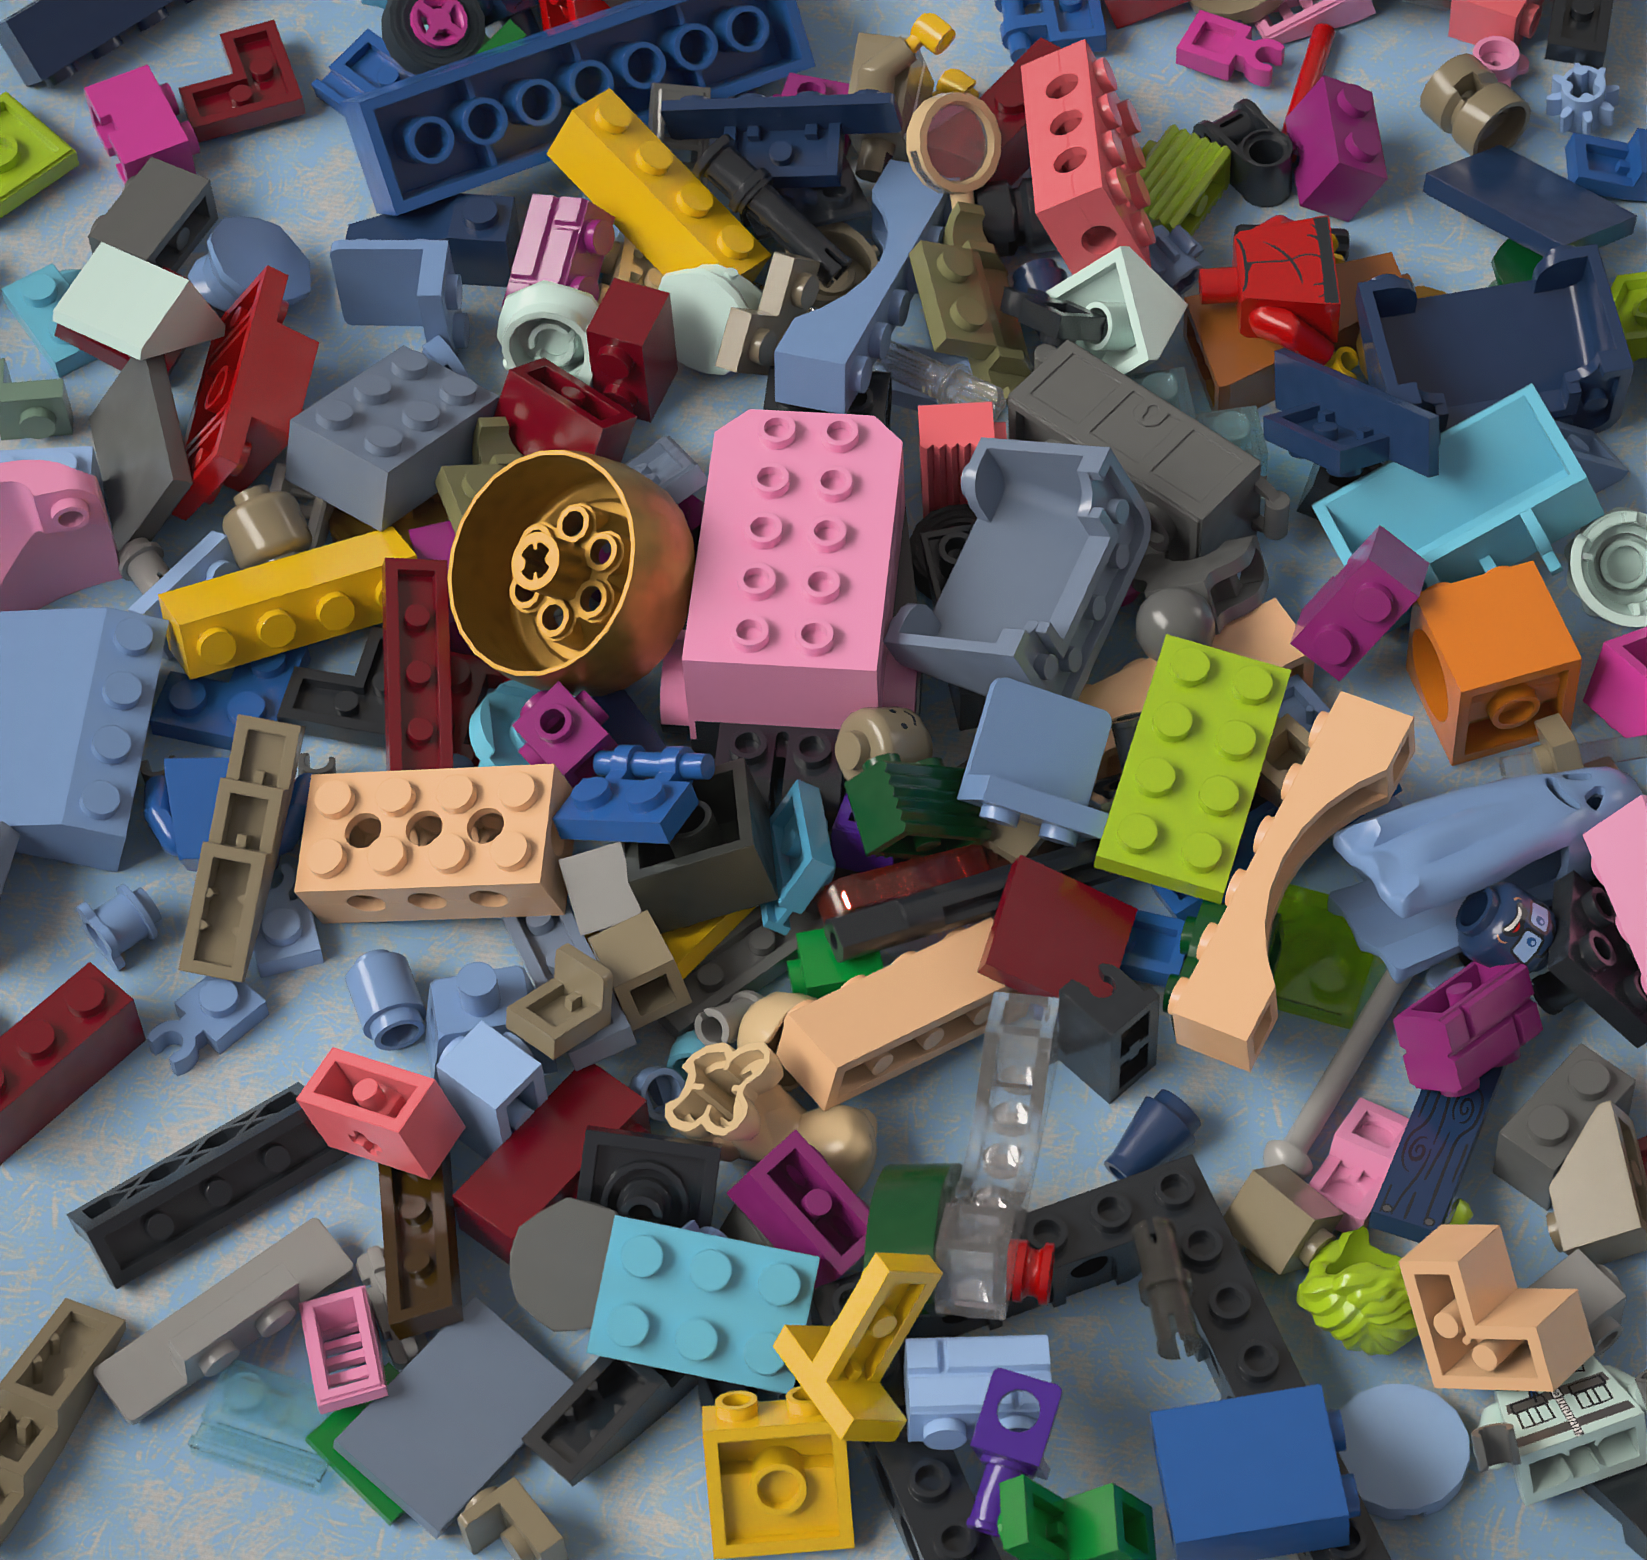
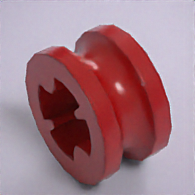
[1012,1239,1055,1306]

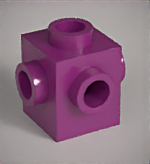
[511,681,618,788]

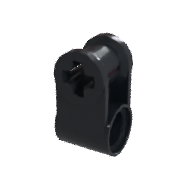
[1193,98,1293,208]

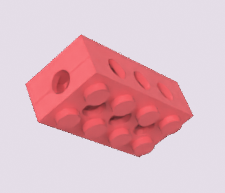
[1021,39,1156,275]

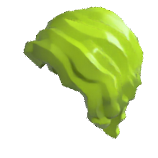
[1296,1198,1474,1356]

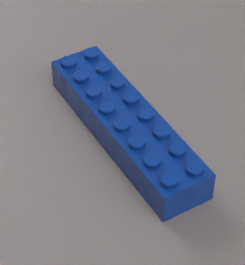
[340,0,816,216]

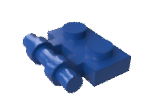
[994,0,1107,63]
[552,744,715,844]

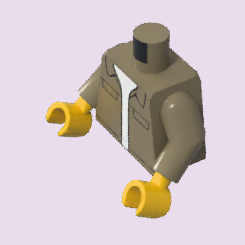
[848,13,979,183]

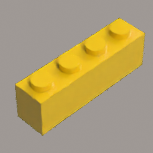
[546,88,771,283]
[158,526,417,680]

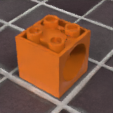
[1405,561,1582,766]

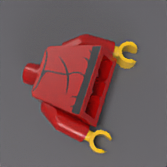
[1199,215,1358,380]

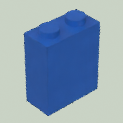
[1150,1384,1361,1560]

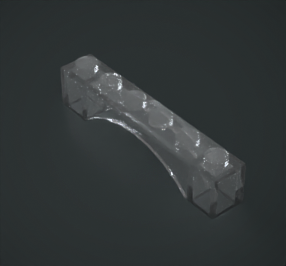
[935,992,1059,1320]

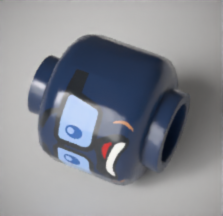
[1456,881,1557,974]

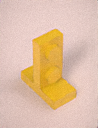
[773,1252,943,1442]

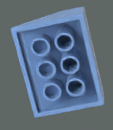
[0,607,169,873]

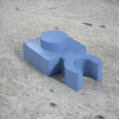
[147,976,269,1076]

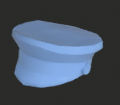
[188,216,311,312]

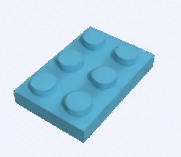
[586,1215,820,1394]

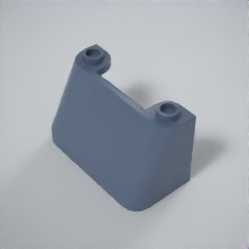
[883,437,1151,701]

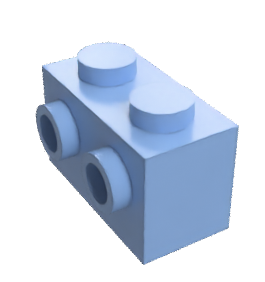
[436,1020,548,1160]

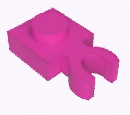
[1176,10,1285,87]

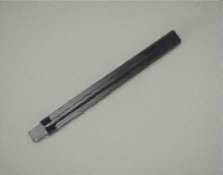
[824,792,1268,963]

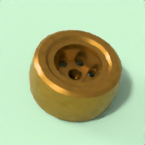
[447,450,696,696]

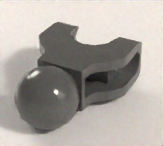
[1131,535,1269,662]

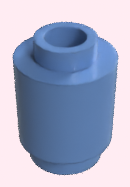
[345,949,426,1051]

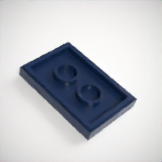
[1423,145,1638,256]

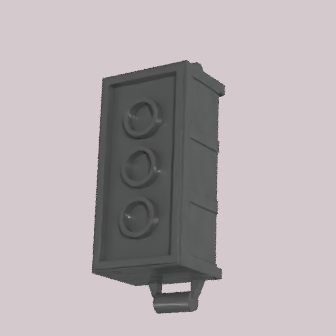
[1008,340,1290,561]

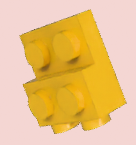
[702,1386,855,1559]

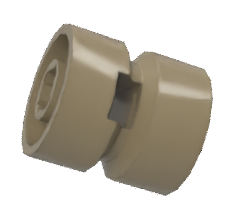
[1420,53,1531,156]

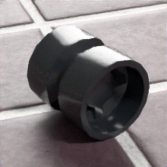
[973,177,1058,257]

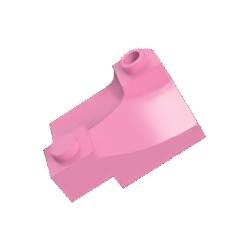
[0,460,123,611]

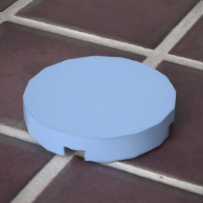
[1339,1384,1470,1520]

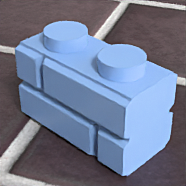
[904,1335,1052,1450]

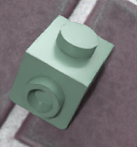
[0,358,74,440]

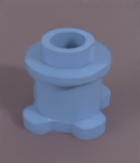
[76,884,162,971]

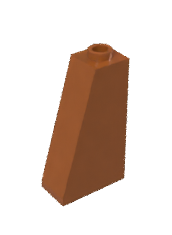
[1183,252,1413,425]

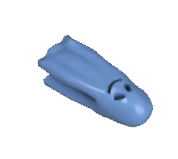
[1327,766,1644,984]

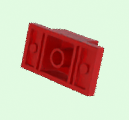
[171,265,319,521]

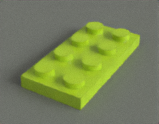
[1094,634,1291,904]

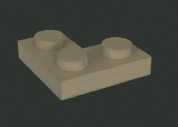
[715,252,820,375]

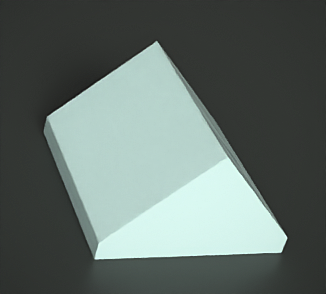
[53,242,225,361]
[1046,246,1188,377]

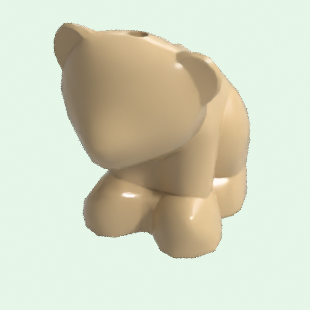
[665,1042,877,1195]

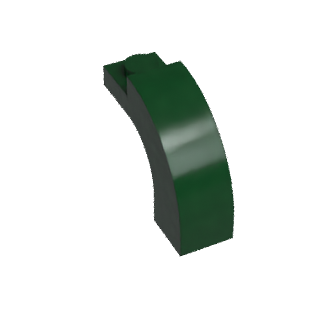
[864,1163,976,1317]

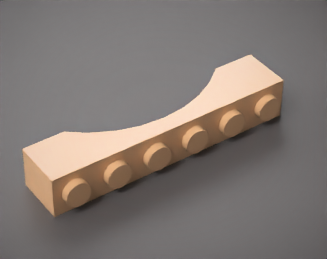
[1168,691,1415,1072]

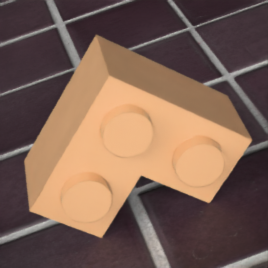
[1398,1224,1595,1392]

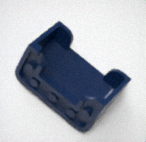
[1355,244,1634,462]

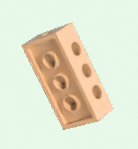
[294,764,574,924]

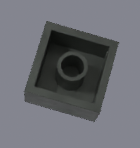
[625,757,778,934]

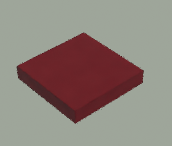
[977,855,1138,1010]

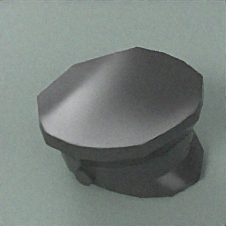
[510,1197,619,1332]

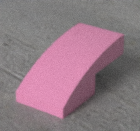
[1309,1097,1409,1233]

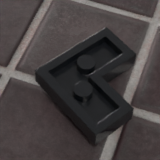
[277,626,386,748]

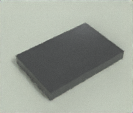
[89,354,193,553]

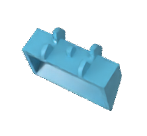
[1311,383,1605,636]

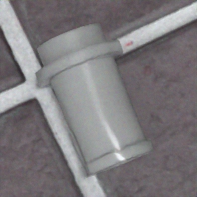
[118,537,170,595]
[694,990,764,1046]

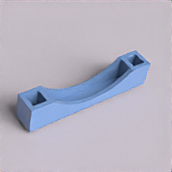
[774,159,957,414]

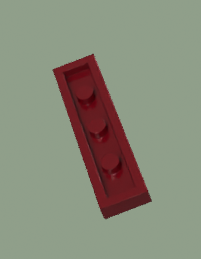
[382,557,453,771]

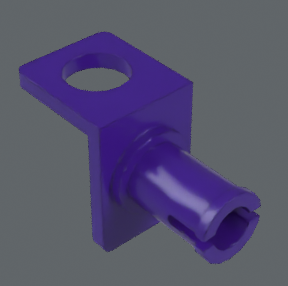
[966,1368,1063,1538]

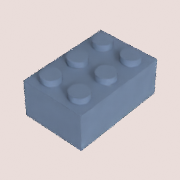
[285,345,500,532]

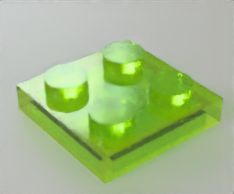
[1274,884,1377,1030]

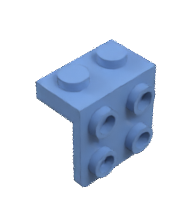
[330,239,470,357]
[957,677,1112,847]

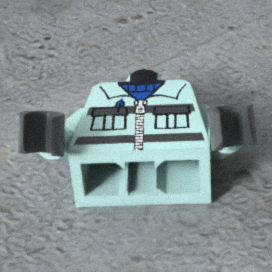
[1471,1355,1647,1506]

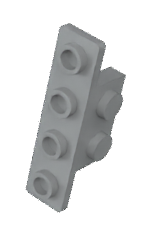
[93,1218,353,1425]

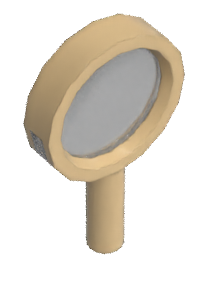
[906,92,1001,210]

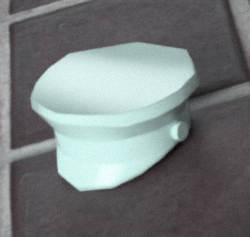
[658,264,763,375]
[497,280,599,387]

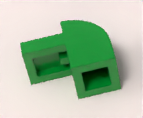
[997,1475,1157,1560]

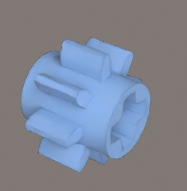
[1546,62,1620,135]

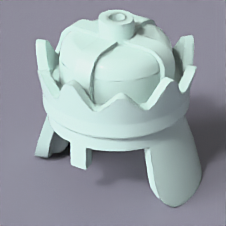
[1564,507,1647,627]

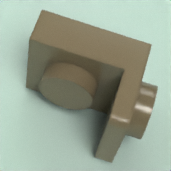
[457,1476,569,1560]

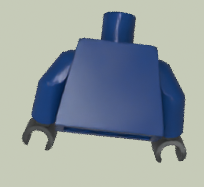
[140,753,336,872]

